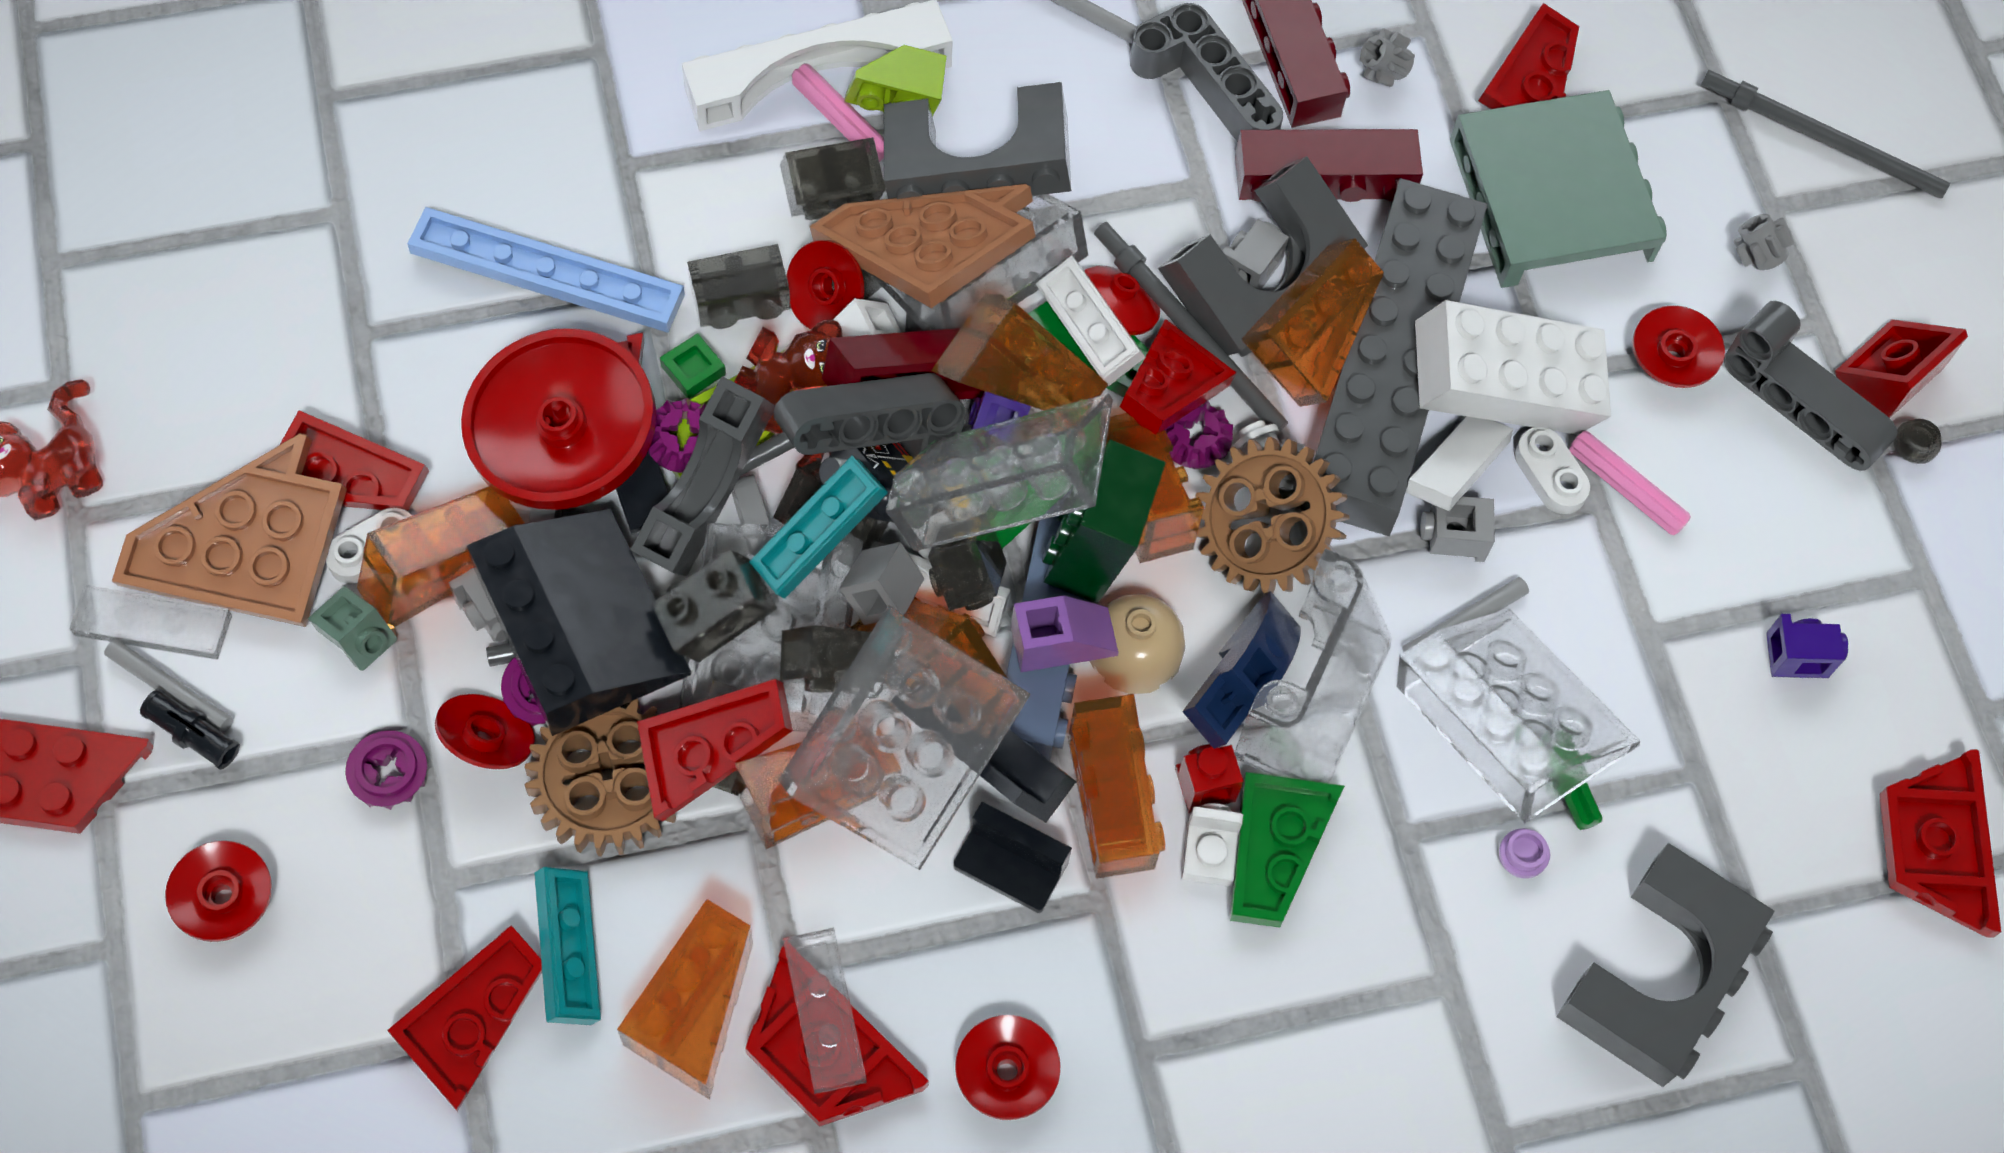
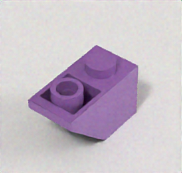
[1011,595,1119,672]

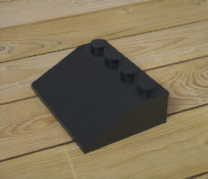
[466,509,691,736]

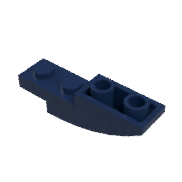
[1182,591,1301,749]

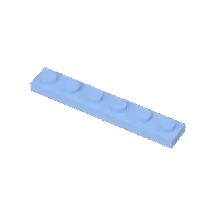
[407,207,685,333]

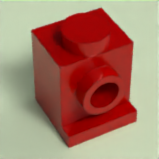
[1175,744,1244,813]

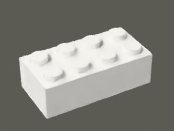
[1415,300,1611,435]

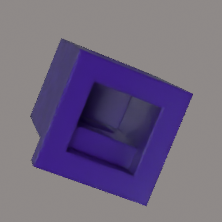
[968,389,1031,452]
[1766,614,1848,678]

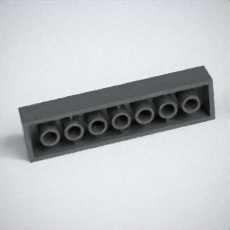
[1299,178,1488,537]

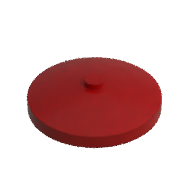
[461,328,656,510]

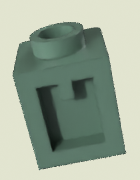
[308,586,397,671]

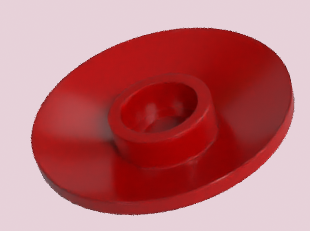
[786,240,864,333]
[1084,266,1160,335]
[1632,306,1725,388]
[435,694,535,769]
[165,841,272,942]
[955,1015,1061,1120]

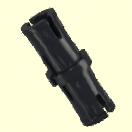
[140,689,240,770]

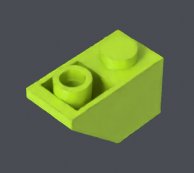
[844,45,947,117]

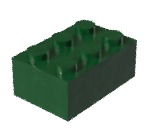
[1042,439,1166,604]

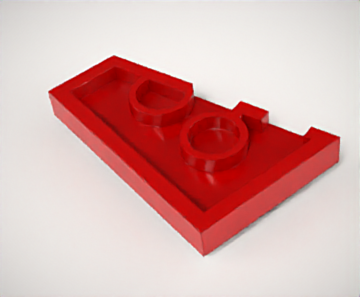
[1478,3,1579,109]
[1119,319,1237,435]
[280,410,429,511]
[637,679,793,822]
[387,925,542,1112]

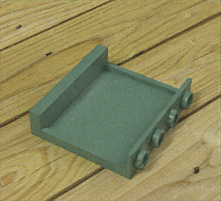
[1450,90,1667,288]

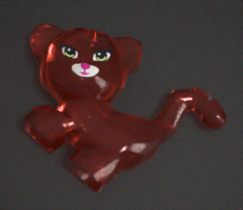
[734,320,842,477]
[0,379,103,521]

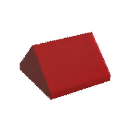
[1835,319,1968,418]

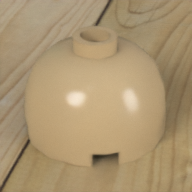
[1089,594,1185,694]

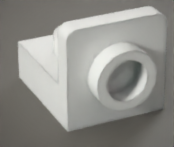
[1182,803,1243,887]

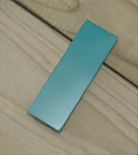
[749,456,888,599]
[534,867,601,1025]

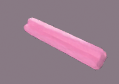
[792,64,884,164]
[1569,431,1691,535]

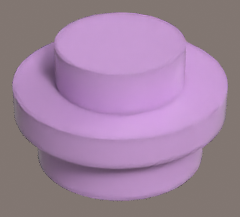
[1499,828,1550,878]

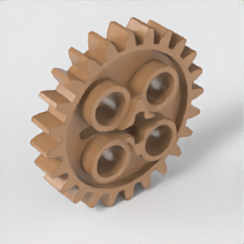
[1192,437,1349,593]
[524,699,676,856]

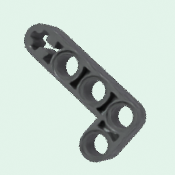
[1130,3,1283,142]
[1724,300,1898,471]
[773,373,965,475]

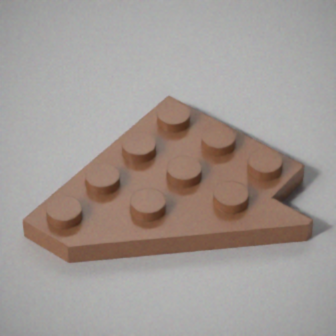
[810,184,1036,308]
[112,434,347,627]

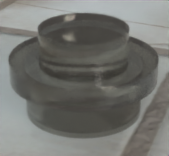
[1893,418,1942,464]

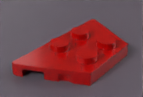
[0,719,153,834]
[1879,749,2002,938]
[745,943,929,1127]

